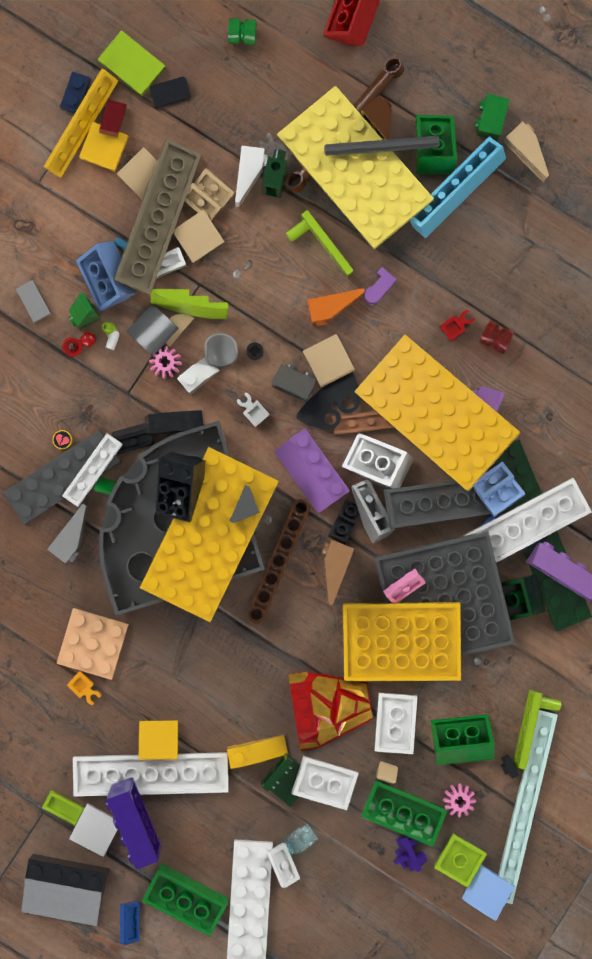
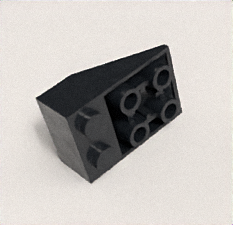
[156,452,205,522]

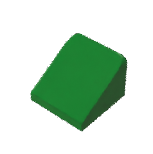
[94,477,117,495]

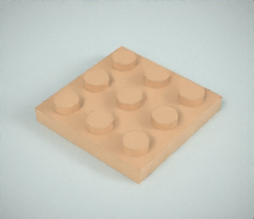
[56,608,129,680]

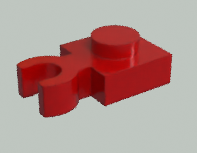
[439,310,475,342]

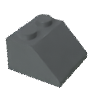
[272,363,316,403]

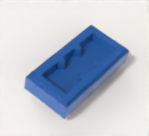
[120,901,140,945]

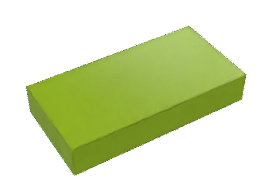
[42,790,85,826]

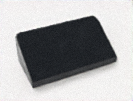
[149,76,191,108]
[112,423,154,454]

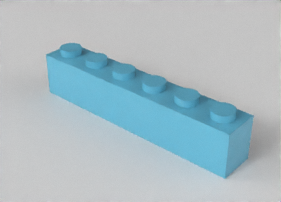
[410,136,506,238]

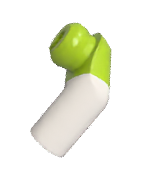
[102,322,119,350]

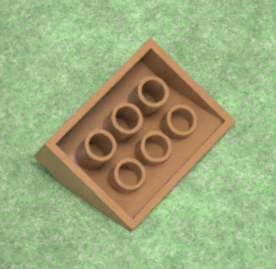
[321,540,354,605]

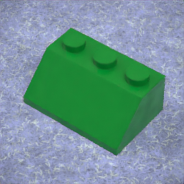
[431,714,495,765]

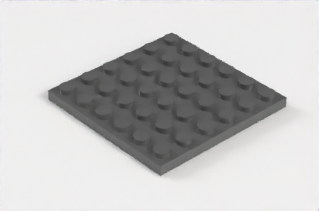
[375,530,515,656]

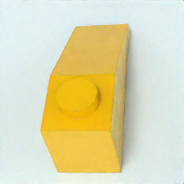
[227,735,288,769]

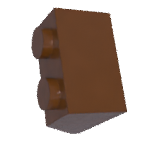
[361,95,392,140]

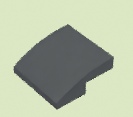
[126,304,179,356]

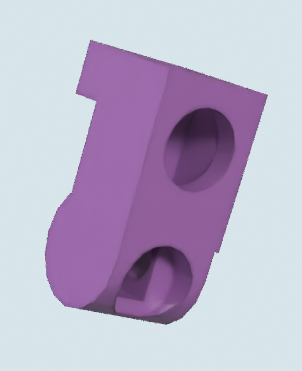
[364,267,397,305]

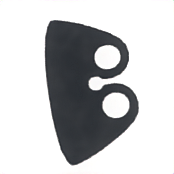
[296,372,360,430]

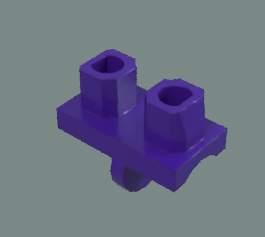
[393,836,428,872]

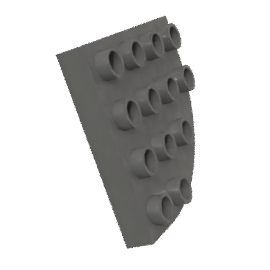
[99,421,265,616]

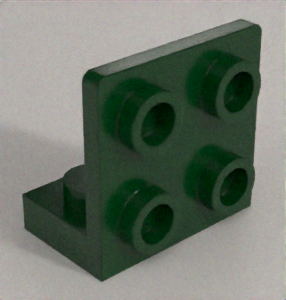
[261,753,300,807]

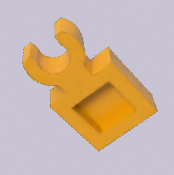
[67,671,102,705]

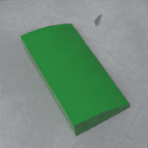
[361,779,448,847]
[142,863,229,937]

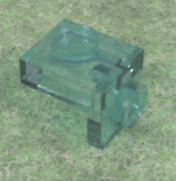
[283,823,318,854]

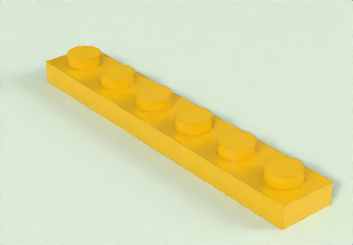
[43,69,118,178]

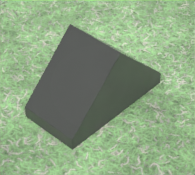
[230,485,260,523]

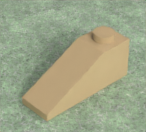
[504,121,549,182]

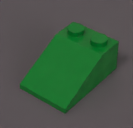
[415,115,457,175]

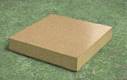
[173,210,225,263]

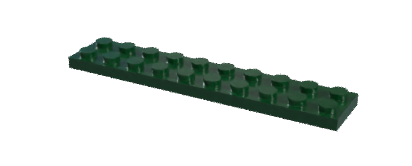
[489,439,592,631]

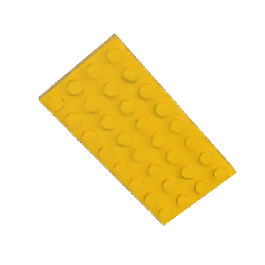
[354,335,520,491]
[140,447,279,622]

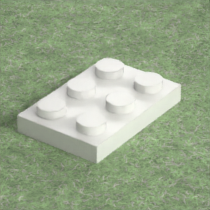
[374,692,417,754]
[291,756,359,810]

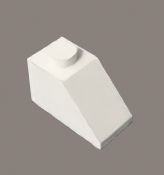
[177,358,220,395]

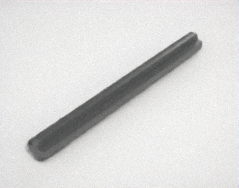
[324,136,440,156]

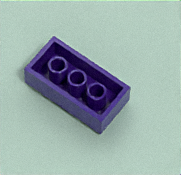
[105,777,161,869]

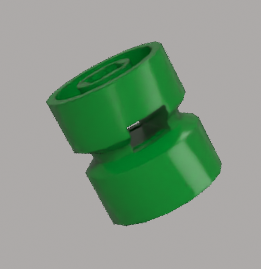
[228,18,257,45]

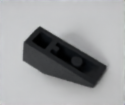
[145,410,204,436]

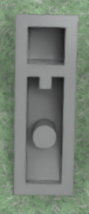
[351,479,395,543]
[47,504,89,564]

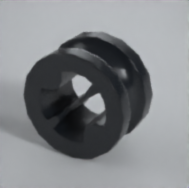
[246,342,264,360]

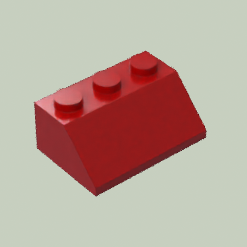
[323,0,380,46]

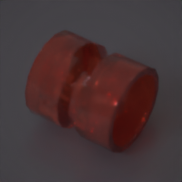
[479,321,514,354]

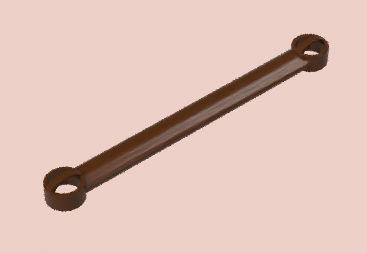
[285,57,404,193]

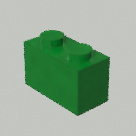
[474,93,510,141]

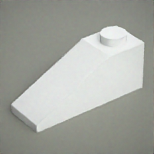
[235,146,268,207]

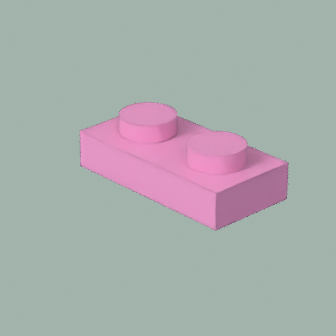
[383,569,426,603]

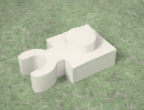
[237,393,270,428]

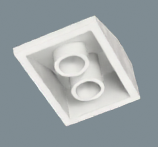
[342,433,414,489]

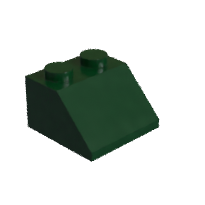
[501,574,546,620]

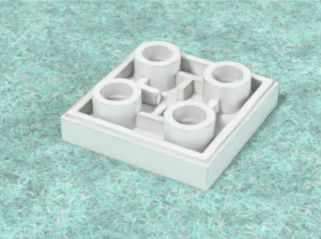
[69,803,118,857]

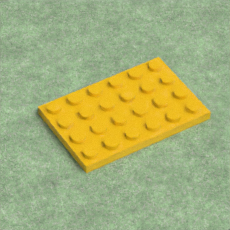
[343,602,461,681]

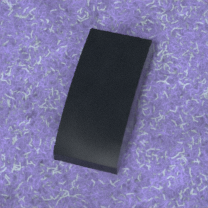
[328,500,360,545]

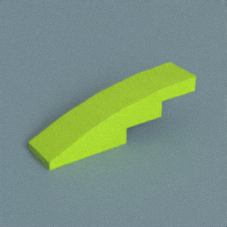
[151,289,228,320]

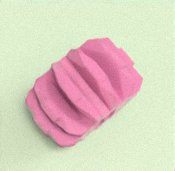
[149,346,182,379]
[443,783,476,817]

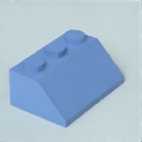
[76,241,137,312]

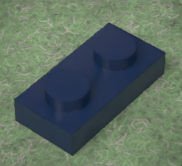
[60,71,91,114]

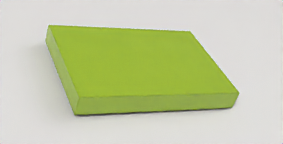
[98,30,166,96]

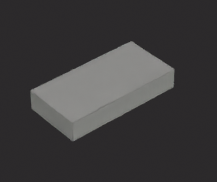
[16,280,51,323]

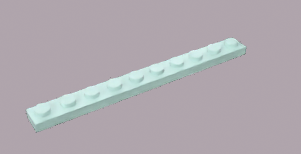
[498,710,558,904]

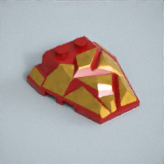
[288,671,373,751]

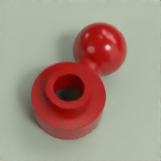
[62,332,96,357]

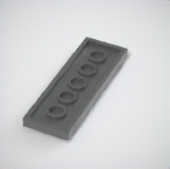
[3,430,121,524]
[384,480,491,529]

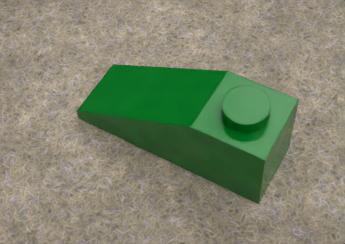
[68,293,100,329]

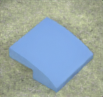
[473,462,525,517]
[462,865,515,921]

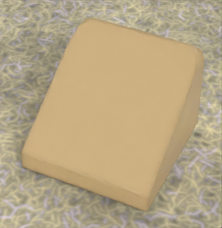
[376,761,398,784]

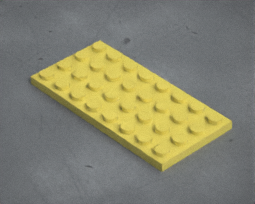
[277,86,434,249]

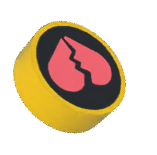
[53,430,73,450]

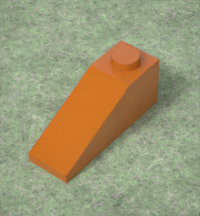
[307,288,365,327]

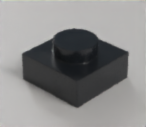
[501,755,519,779]

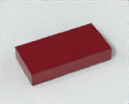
[99,100,127,138]

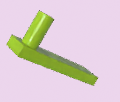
[286,210,354,278]
[513,689,561,770]

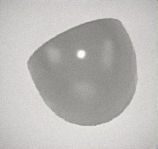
[204,333,238,367]

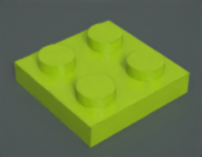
[433,833,487,888]

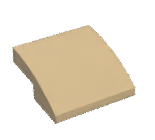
[117,147,157,201]
[185,168,236,221]
[303,334,355,387]

